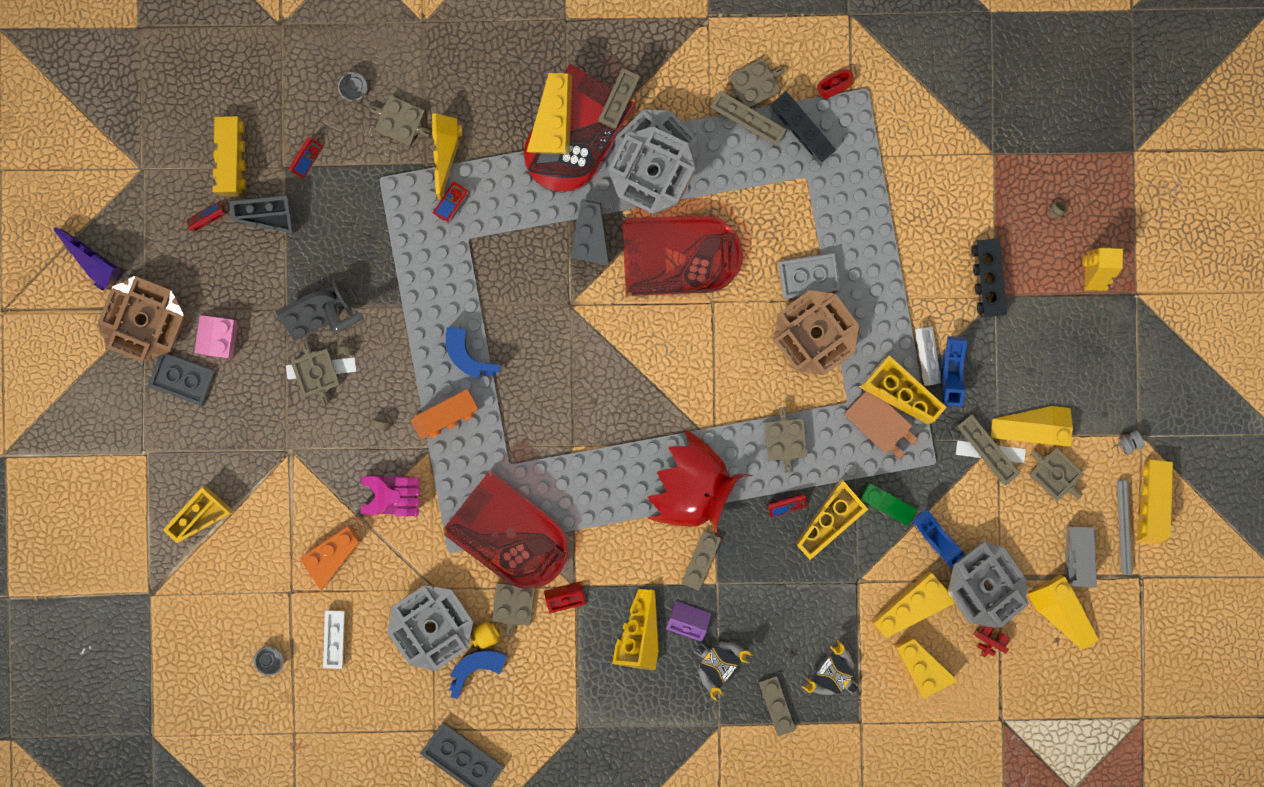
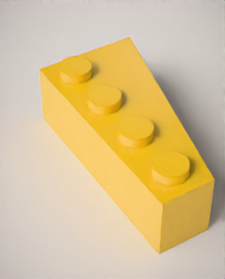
[527,73,572,154]
[213,116,246,196]
[859,355,947,425]
[1137,460,1173,544]
[795,479,868,560]
[871,571,955,638]

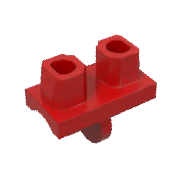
[973,626,1010,657]

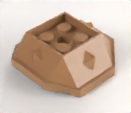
[98,276,185,362]
[773,290,859,375]

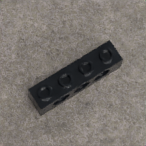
[770,91,836,165]
[971,238,1007,318]

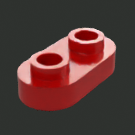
[817,69,854,98]

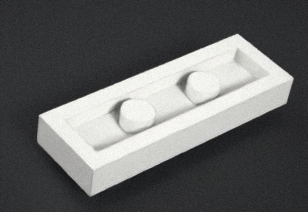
[915,327,941,386]
[323,610,345,669]

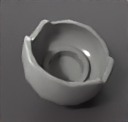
[338,71,368,102]
[253,646,284,676]

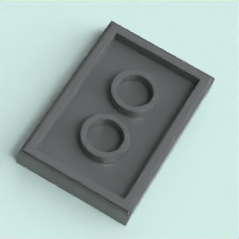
[148,353,216,406]

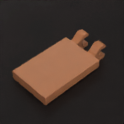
[843,391,918,459]

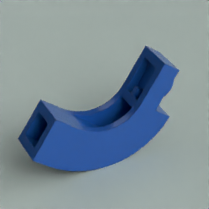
[446,327,502,378]
[941,336,968,407]
[912,509,965,570]
[449,648,508,699]

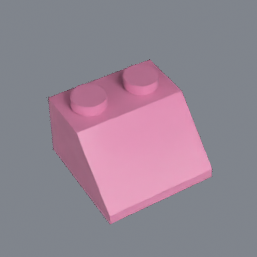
[194,315,238,358]

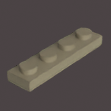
[710,91,786,146]
[956,414,1020,486]

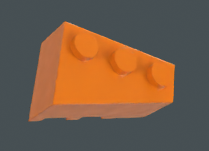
[410,389,478,440]
[299,525,361,590]

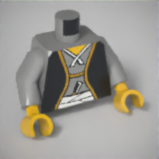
[802,640,859,695]
[694,642,753,701]

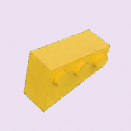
[1082,248,1123,291]
[163,486,235,543]
[894,636,957,699]

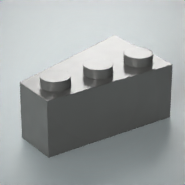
[229,194,296,234]
[571,199,610,265]

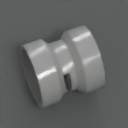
[1118,430,1145,455]

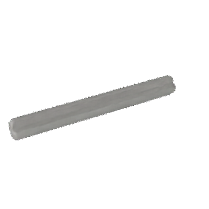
[1117,480,1133,575]

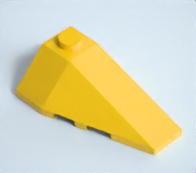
[432,113,463,199]
[990,406,1073,447]
[1027,574,1099,650]
[612,589,658,670]

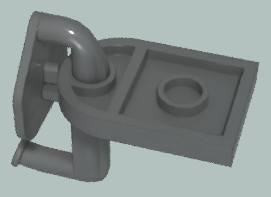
[275,281,364,341]

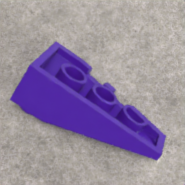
[53,227,124,291]

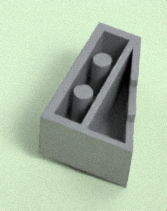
[1065,525,1097,587]

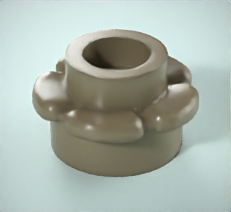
[1049,201,1067,218]
[336,343,355,358]

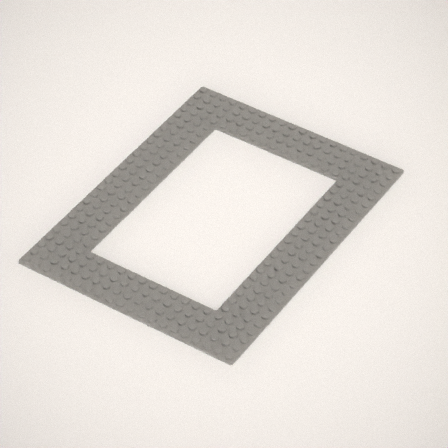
[379,89,936,553]

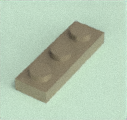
[598,68,640,130]
[681,531,722,591]
[758,675,796,736]

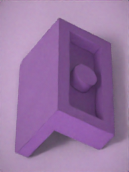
[666,601,711,642]

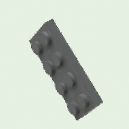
[420,722,505,787]

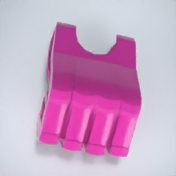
[361,476,420,516]

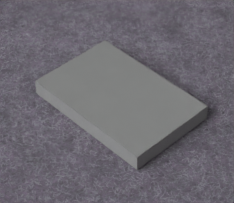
[778,253,841,299]

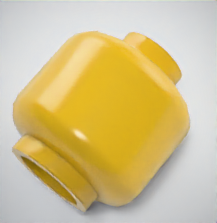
[470,621,500,650]

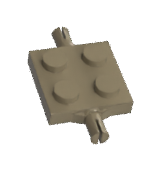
[728,58,785,108]
[369,95,432,146]
[291,341,340,405]
[765,407,807,473]
[1028,447,1084,501]
[492,571,535,637]

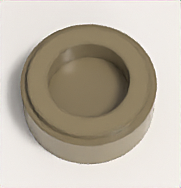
[370,418,390,431]

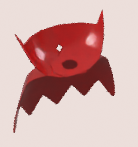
[647,430,753,543]

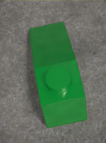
[859,482,917,526]

